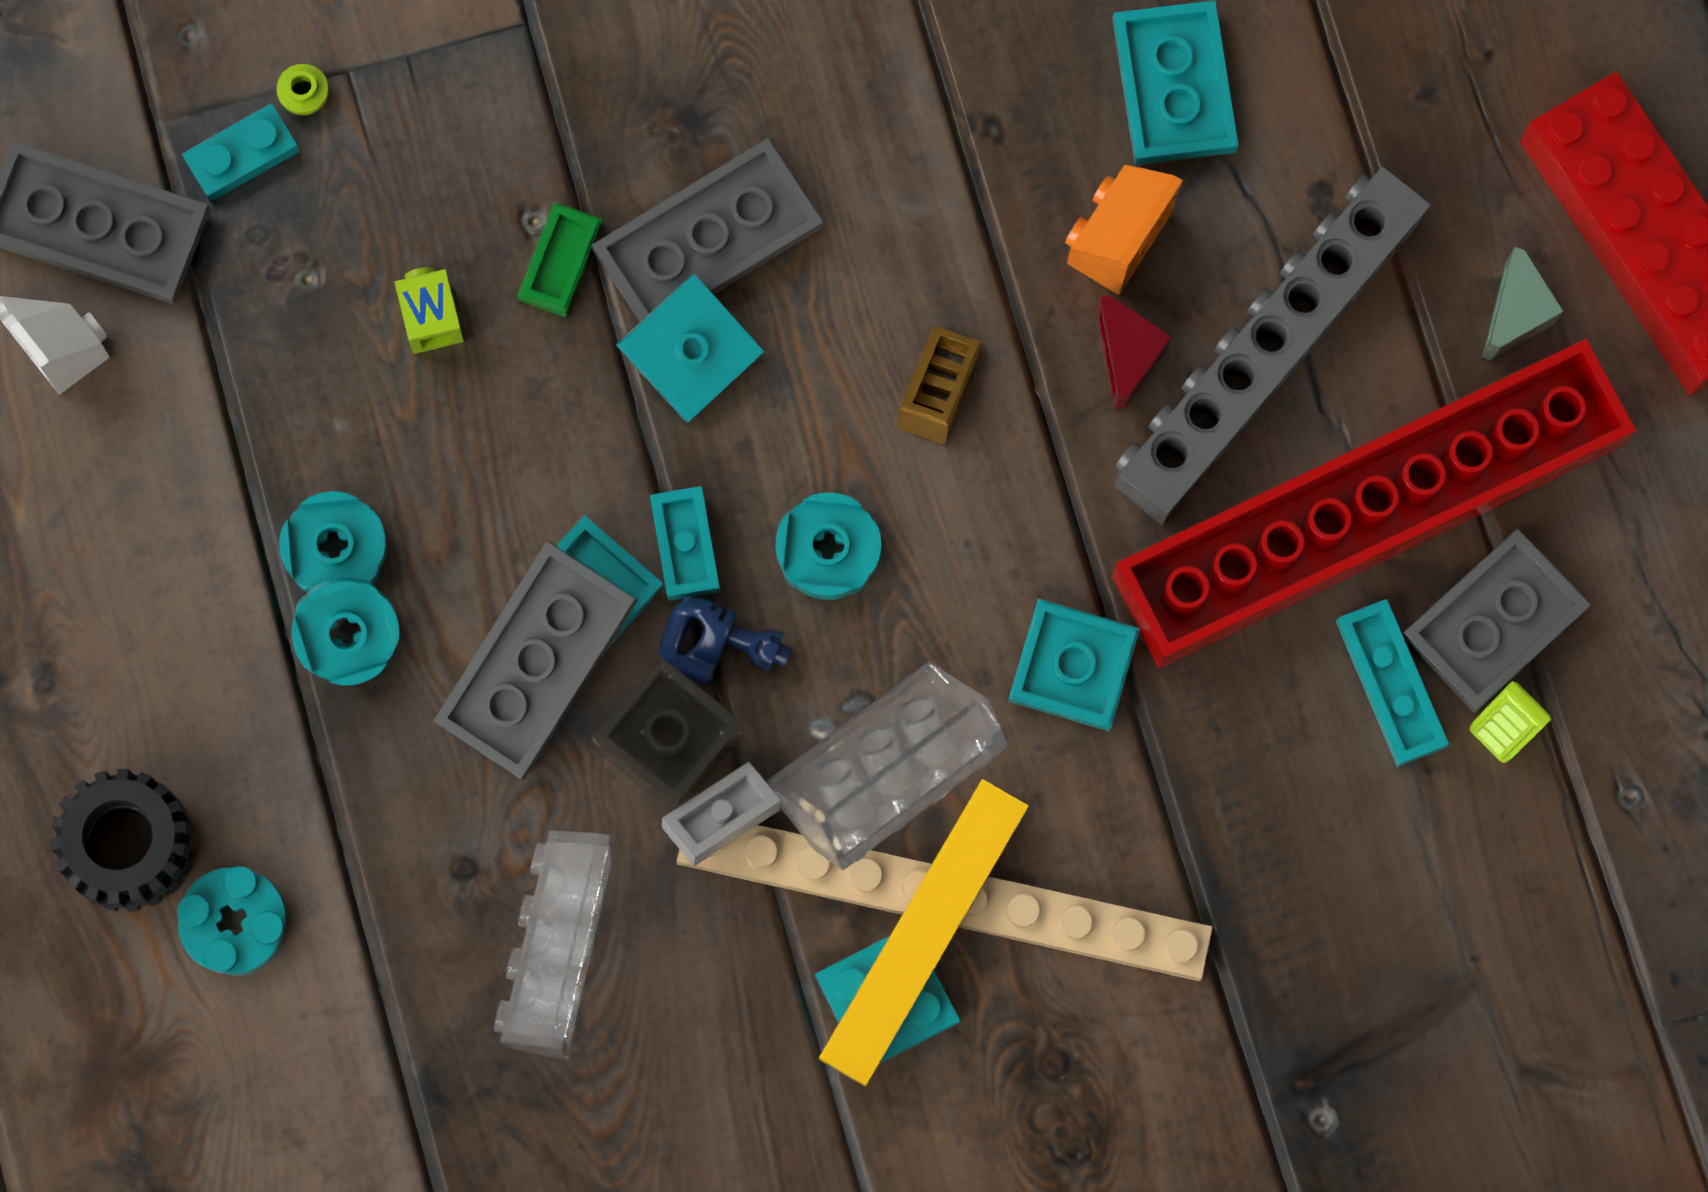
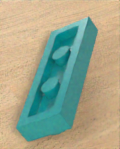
[1336,599,1449,767]

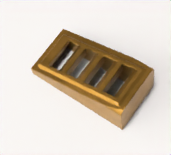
[897,325,983,444]

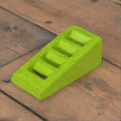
[1470,681,1551,763]

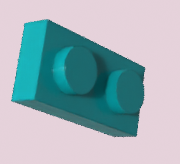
[182,103,300,202]
[650,486,720,601]

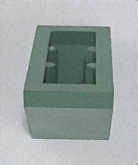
[1482,247,1563,361]

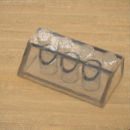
[766,662,1008,870]
[494,830,615,1061]

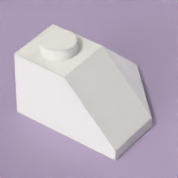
[0,296,110,395]

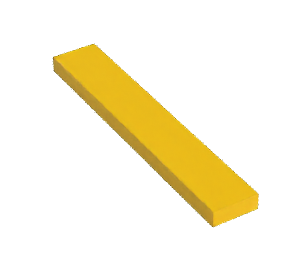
[819,779,1029,1087]

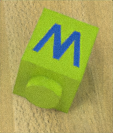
[394,267,464,354]

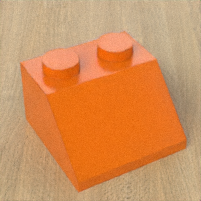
[1065,165,1183,296]

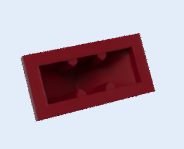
[1096,295,1171,410]

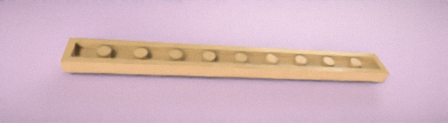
[677,825,1212,981]

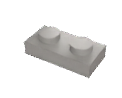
[662,762,781,867]

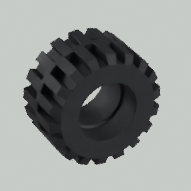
[50,769,195,912]

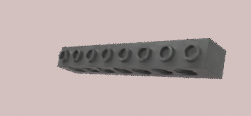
[1114,166,1431,526]

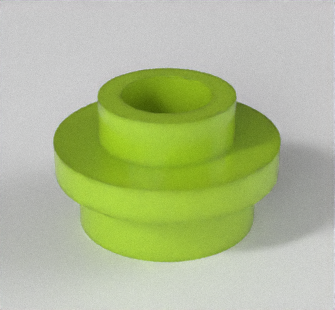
[276,64,329,115]

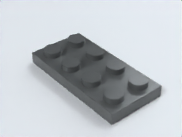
[592,138,824,322]
[0,141,211,305]
[434,541,639,779]

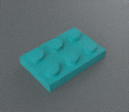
[1112,0,1239,165]

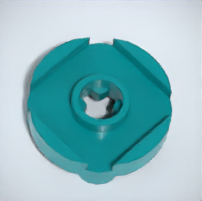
[279,491,387,593]
[776,493,881,600]
[291,577,399,685]
[177,866,287,976]

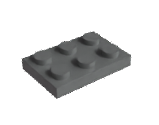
[1402,528,1591,713]

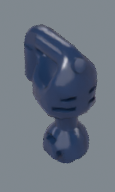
[659,596,792,685]

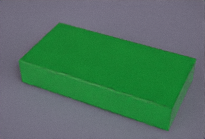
[517,202,603,318]

